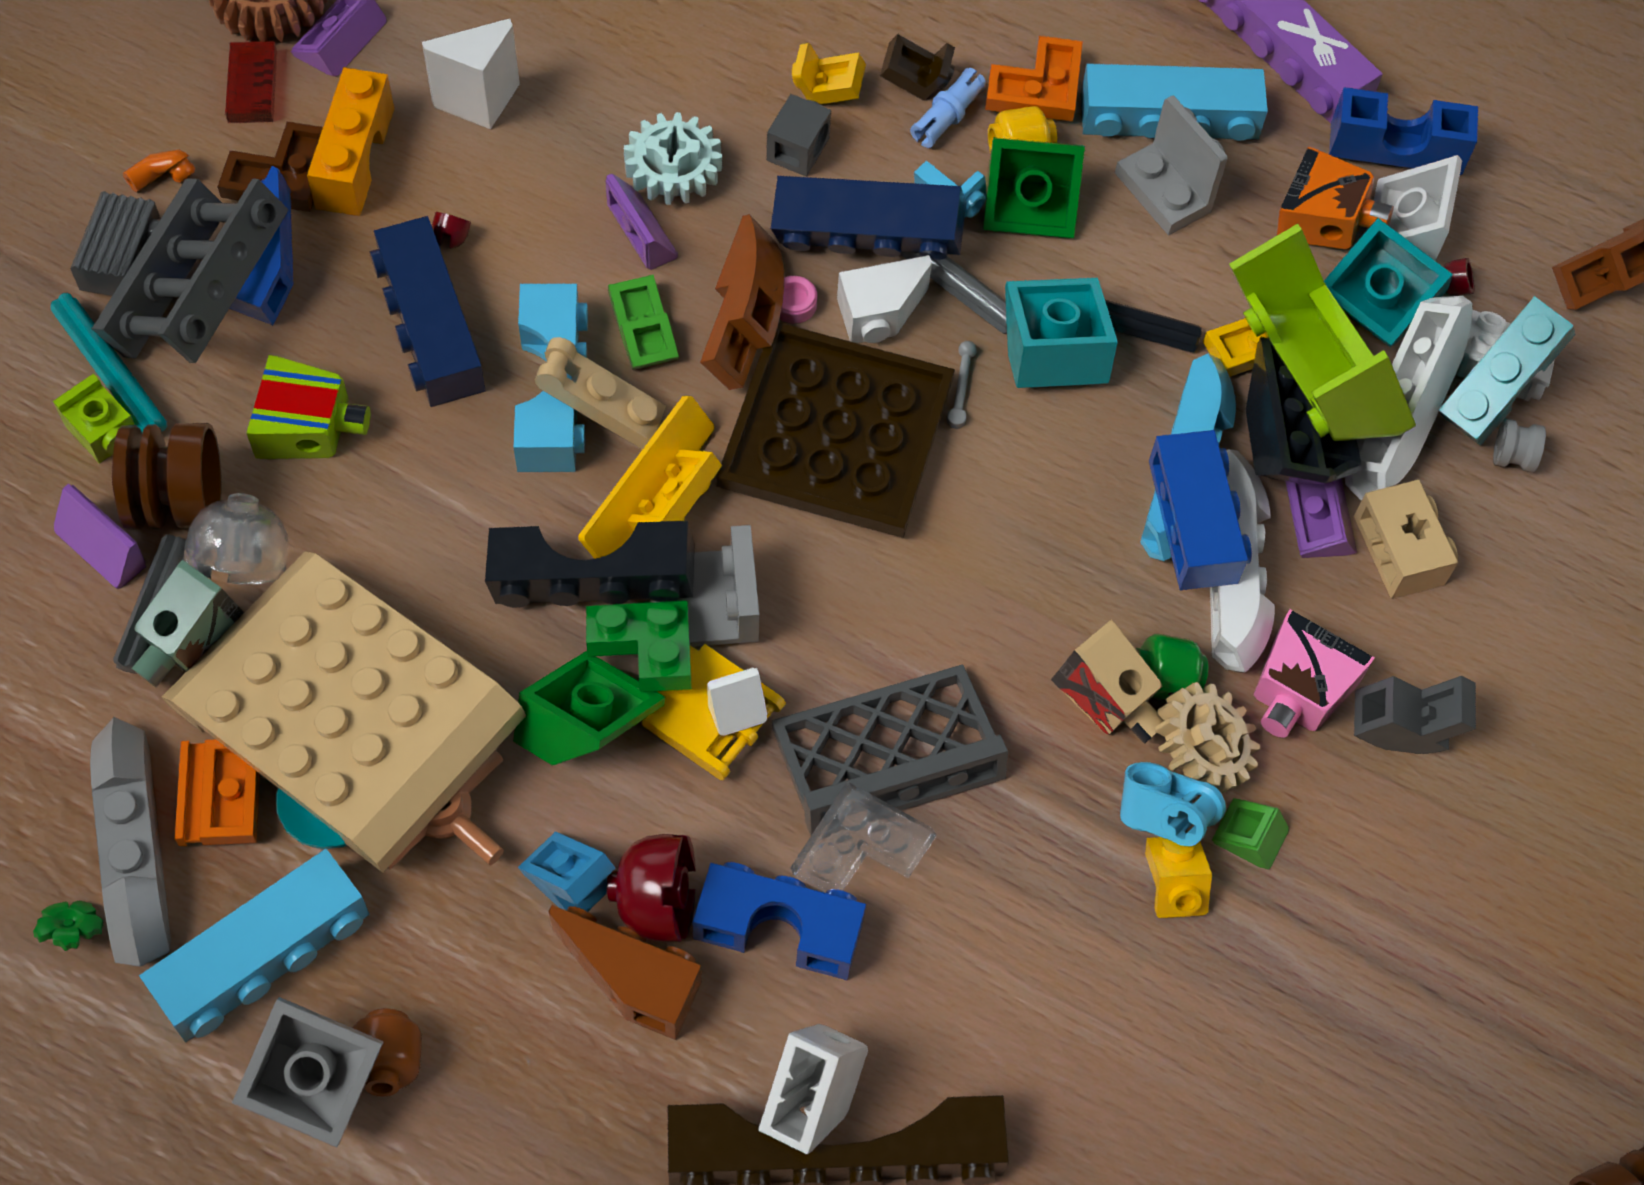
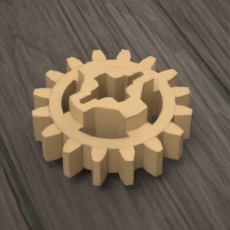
[1155,682,1260,793]

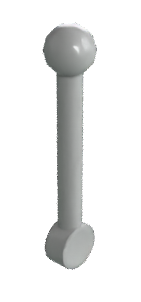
[947,341,977,429]

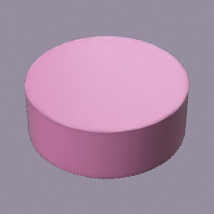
[780,276,817,324]

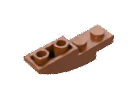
[700,214,784,390]
[1552,219,1644,310]

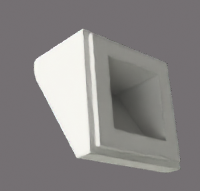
[707,668,767,736]

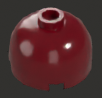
[607,834,696,942]

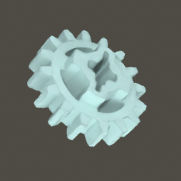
[624,112,722,205]

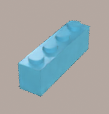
[1081,64,1268,141]
[139,848,370,1043]

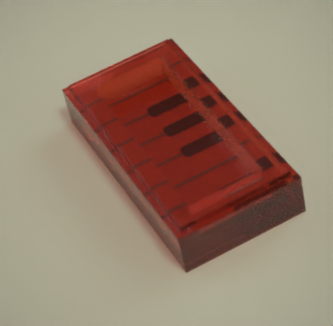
[225,41,277,123]

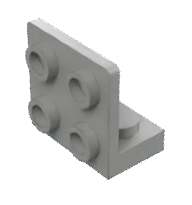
[1115,95,1228,235]
[655,525,759,646]

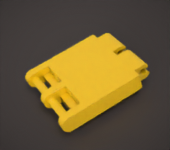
[642,644,786,781]

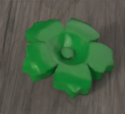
[33,900,104,951]

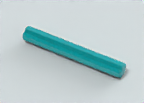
[50,293,167,432]

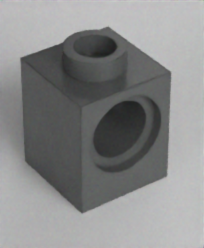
[766,94,831,177]

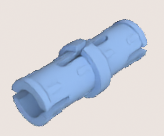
[910,68,987,148]

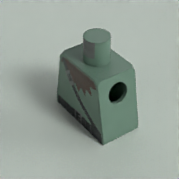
[131,560,244,687]

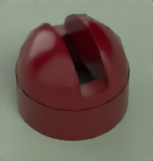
[432,212,471,249]
[1443,258,1475,296]

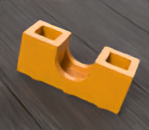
[307,67,394,216]

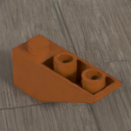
[548,905,702,1040]

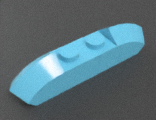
[1140,353,1236,561]

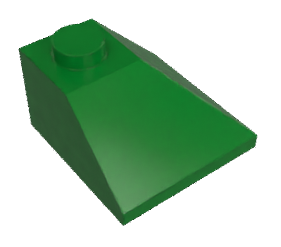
[513,651,666,766]

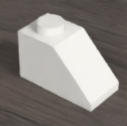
[837,255,932,343]

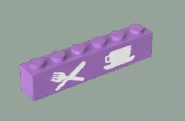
[1199,0,1383,123]

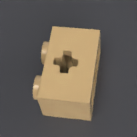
[1354,479,1458,599]

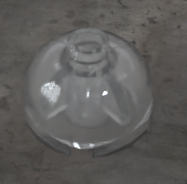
[183,493,289,584]

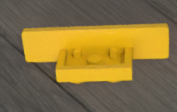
[578,396,722,559]

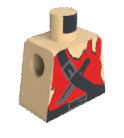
[1051,620,1164,744]

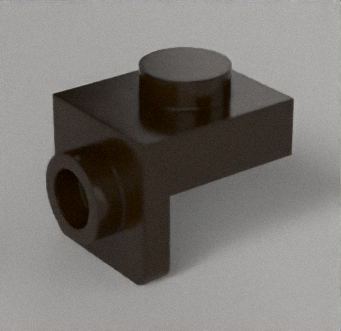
[880,34,955,101]

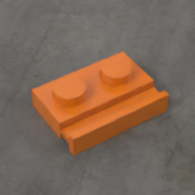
[175,739,260,846]

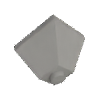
[232,997,384,1147]

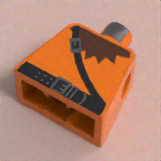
[1277,147,1394,249]

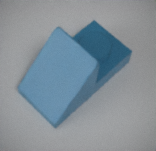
[518,831,615,912]

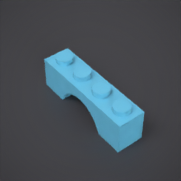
[513,284,588,472]

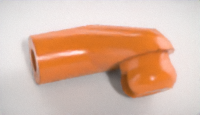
[123,149,195,192]

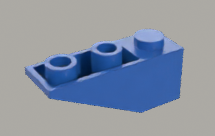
[229,166,293,325]

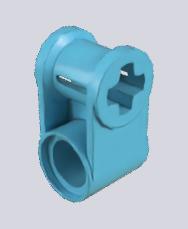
[1120,762,1226,847]

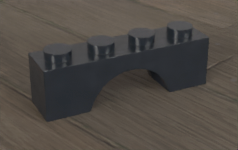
[485,521,695,608]

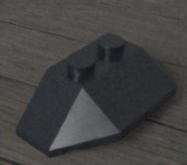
[1245,337,1362,484]

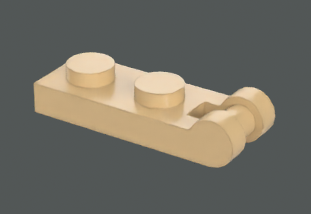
[535,337,666,449]

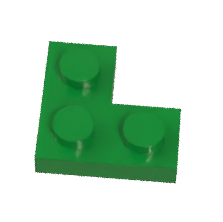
[586,601,692,692]

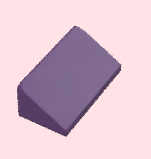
[291,0,387,76]
[605,173,678,270]
[1286,478,1357,558]
[54,484,146,589]

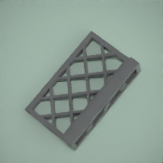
[772,664,1008,838]

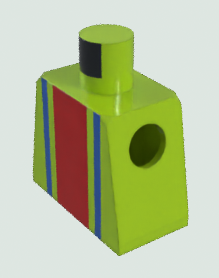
[246,355,371,459]

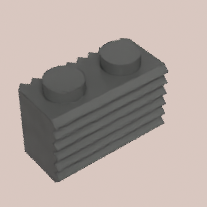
[70,191,161,296]

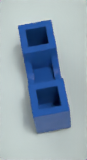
[1329,87,1478,175]
[692,862,866,980]

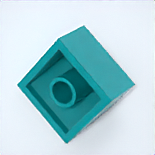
[1324,218,1453,348]
[1005,278,1118,388]

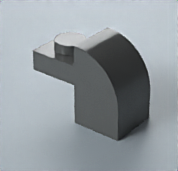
[1354,676,1476,754]

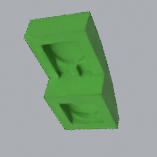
[608,274,679,370]

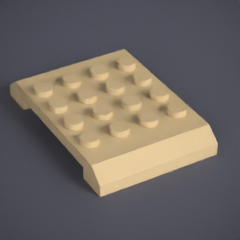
[162,552,526,872]

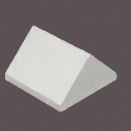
[422,18,520,129]
[1367,155,1462,261]

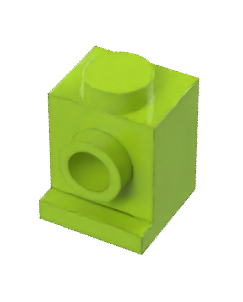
[53,373,135,464]

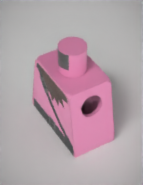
[1254,609,1374,738]

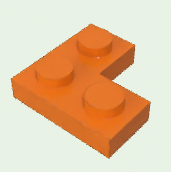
[985,36,1083,122]

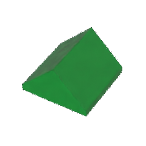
[983,137,1085,238]

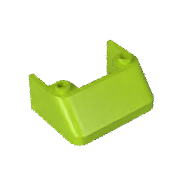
[1229,224,1416,441]

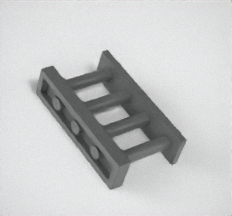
[92,179,289,363]

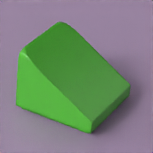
[1212,798,1289,870]

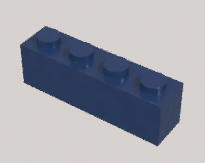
[771,176,966,260]
[369,216,486,407]

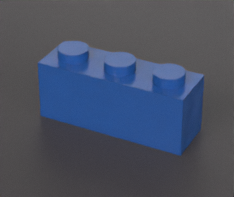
[1149,430,1252,591]

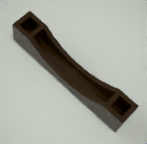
[668,1095,1009,1185]

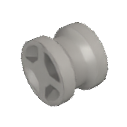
[1493,418,1546,473]

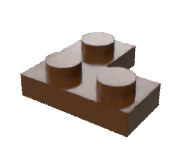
[217,121,323,212]

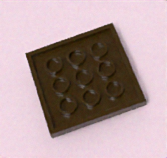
[716,323,955,538]

